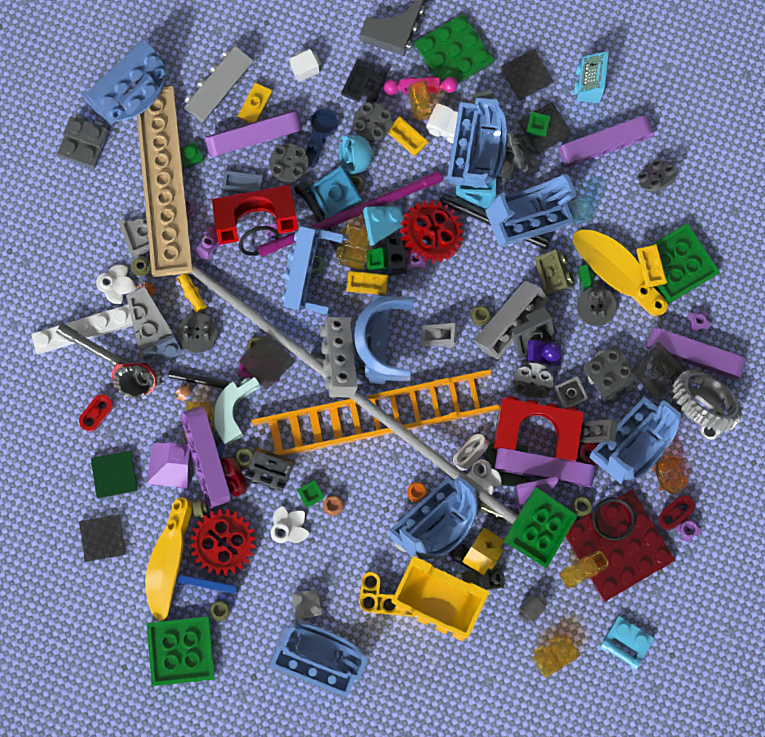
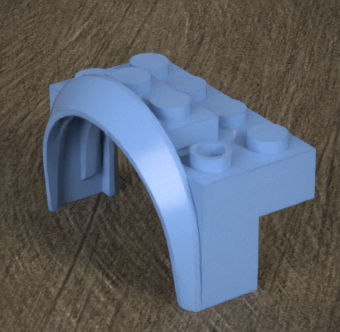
[82,40,169,125]
[447,98,507,188]
[485,174,577,247]
[282,226,349,314]
[354,295,414,385]
[590,396,682,484]
[389,476,479,560]
[268,622,368,698]

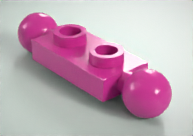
[384,76,458,95]

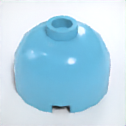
[338,134,374,175]

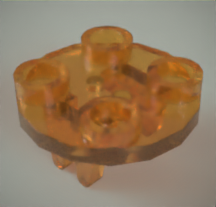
[652,454,688,495]

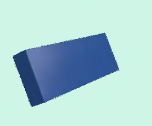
[176,574,238,595]

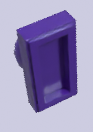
[528,340,562,366]

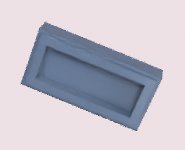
[221,170,264,193]

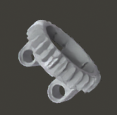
[668,369,743,440]

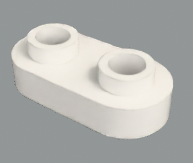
[453,434,488,470]

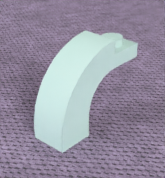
[214,377,261,447]

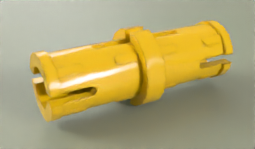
[176,273,207,313]

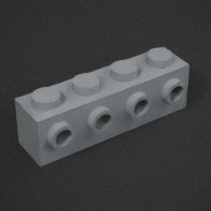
[184,46,253,123]
[474,281,549,359]
[320,317,357,397]

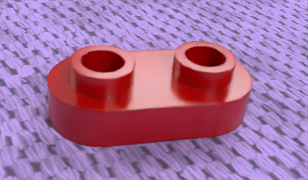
[79,394,113,432]

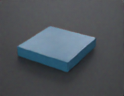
[310,165,363,218]

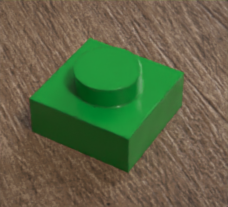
[526,112,551,137]
[180,142,204,168]
[366,248,388,271]
[577,265,593,290]
[297,480,325,508]

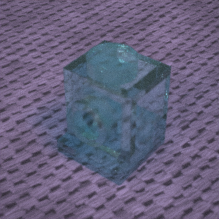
[569,195,595,226]

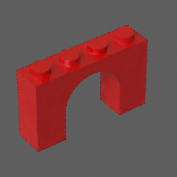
[212,185,298,245]
[493,396,584,462]

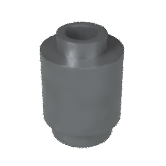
[518,592,549,623]

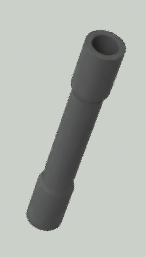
[56,323,131,367]

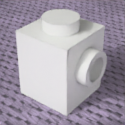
[289,49,321,82]

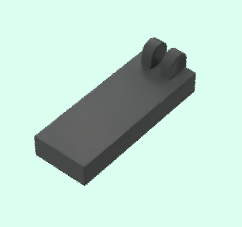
[579,419,618,444]

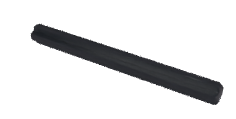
[439,193,550,249]

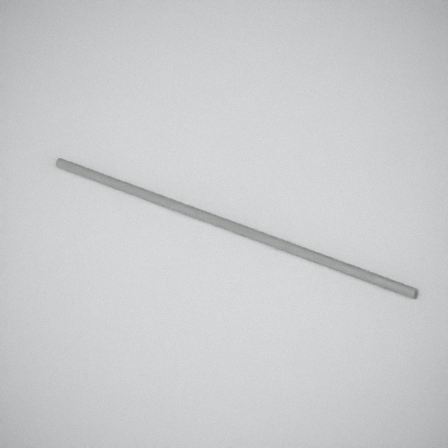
[191,262,518,524]

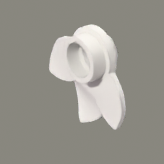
[96,265,136,304]
[466,459,502,495]
[271,506,309,543]

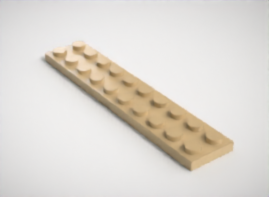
[137,86,193,277]

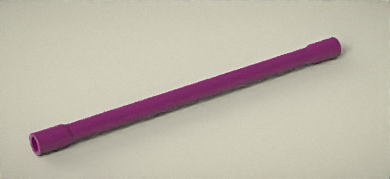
[257,171,443,258]

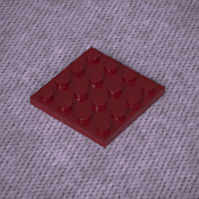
[565,489,676,602]

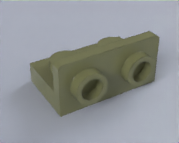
[534,250,574,296]

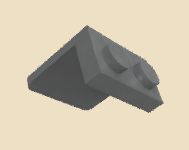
[584,346,639,405]

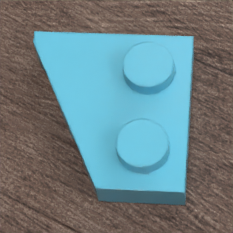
[456,178,496,210]
[363,207,404,246]

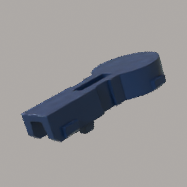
[305,109,339,168]

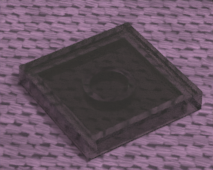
[500,49,554,101]
[518,102,572,154]
[238,333,296,390]
[631,342,686,400]
[79,514,127,562]

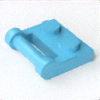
[599,616,655,670]

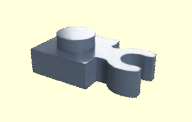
[143,334,182,365]

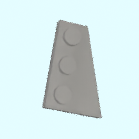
[118,219,150,258]
[127,286,176,358]

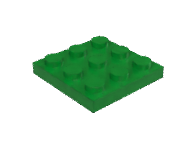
[414,14,495,92]
[636,223,720,305]
[503,487,578,569]
[146,617,215,687]

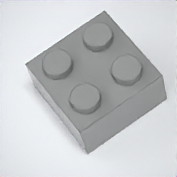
[554,376,589,409]
[291,589,322,621]

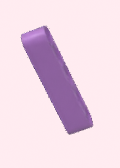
[205,110,302,157]
[558,115,655,168]
[646,328,746,379]
[181,406,230,508]
[495,448,595,487]

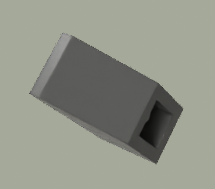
[455,567,504,590]

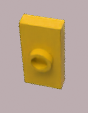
[237,83,273,123]
[388,116,429,157]
[636,244,667,288]
[346,271,388,296]

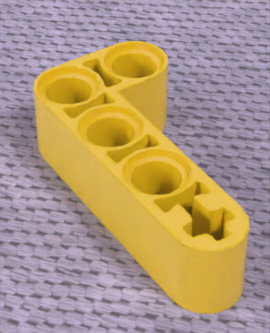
[359,572,418,617]

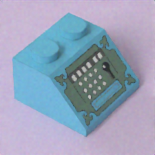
[574,52,609,103]

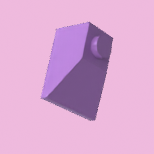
[147,443,192,488]
[514,477,558,513]

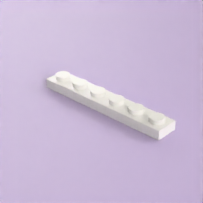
[31,305,133,354]

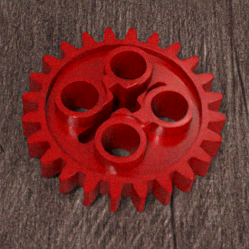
[400,200,464,264]
[189,509,257,576]

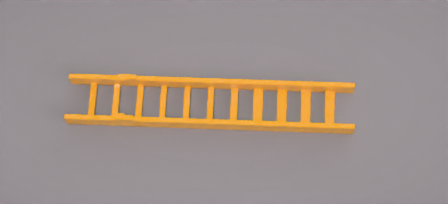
[252,369,499,457]

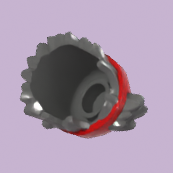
[112,362,163,398]

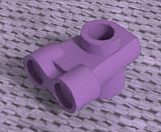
[195,226,224,259]

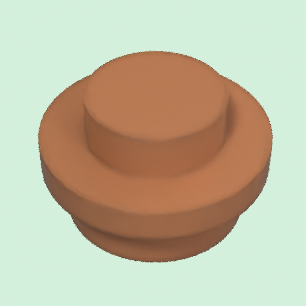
[175,383,193,402]
[323,495,343,516]

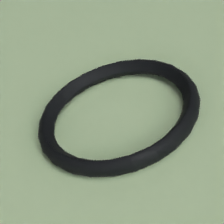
[238,226,279,256]
[592,497,636,541]

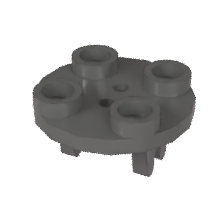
[353,102,392,142]
[269,144,308,183]
[637,158,677,196]
[576,287,617,327]
[177,313,218,353]
[513,361,554,398]

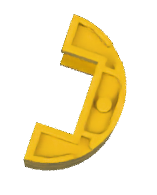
[391,556,490,642]

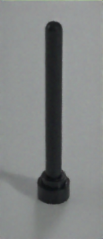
[293,180,350,265]

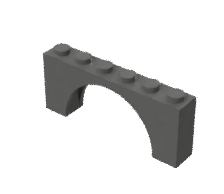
[360,0,426,56]

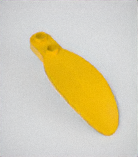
[572,230,668,317]
[145,497,193,621]

